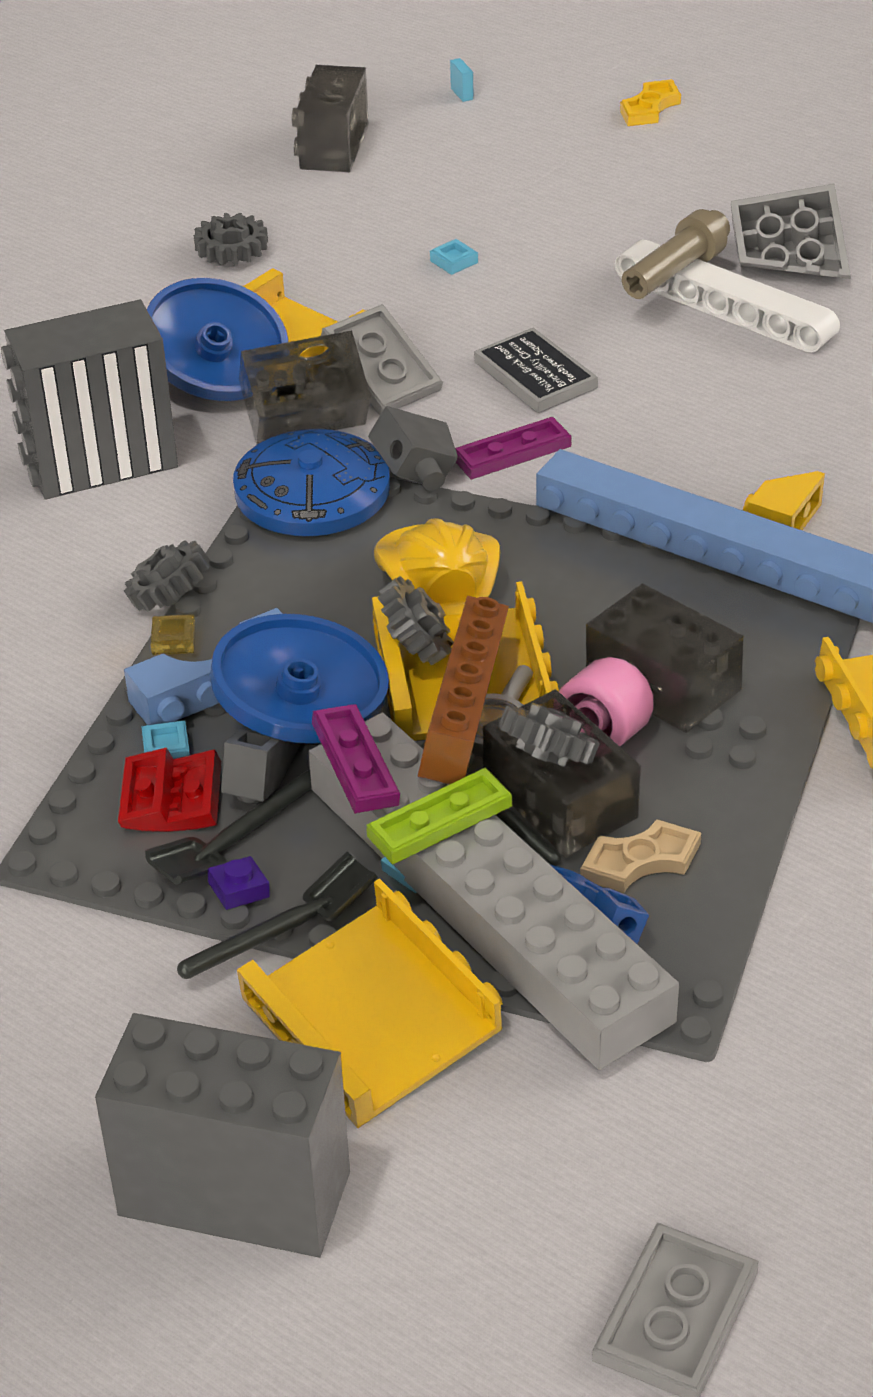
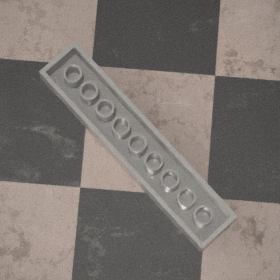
[309,712,679,1071]

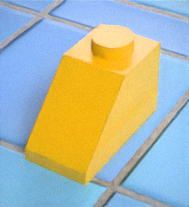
[743,471,825,530]

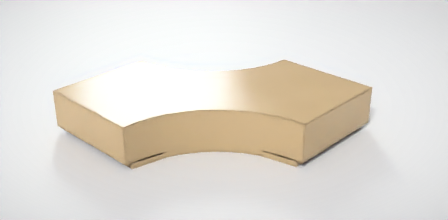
[580,820,701,893]

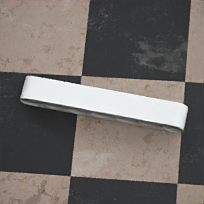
[615,239,840,353]

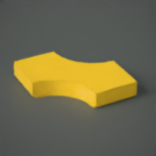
[620,79,681,126]

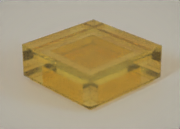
[151,615,196,655]

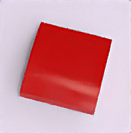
[118,747,222,832]

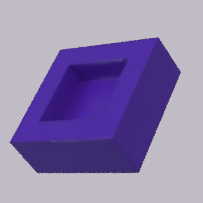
[208,856,270,910]

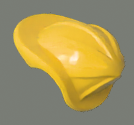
[374,518,501,615]

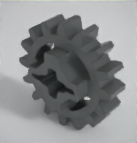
[193,213,268,265]
[124,540,210,612]
[378,576,454,665]
[498,703,600,767]

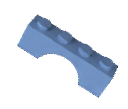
[124,608,282,725]

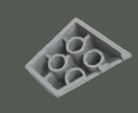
[731,183,851,279]

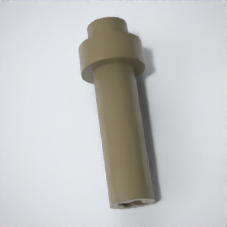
[622,209,730,299]

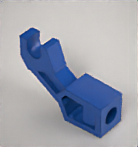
[550,864,649,944]

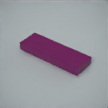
[455,417,572,480]
[312,704,400,814]

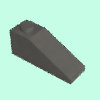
[221,726,301,803]

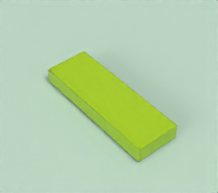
[366,768,512,865]

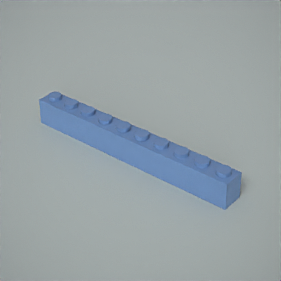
[536,449,873,623]

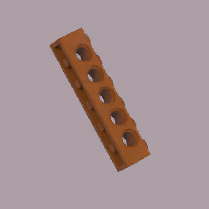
[417,595,509,784]

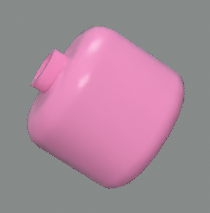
[555,657,654,755]

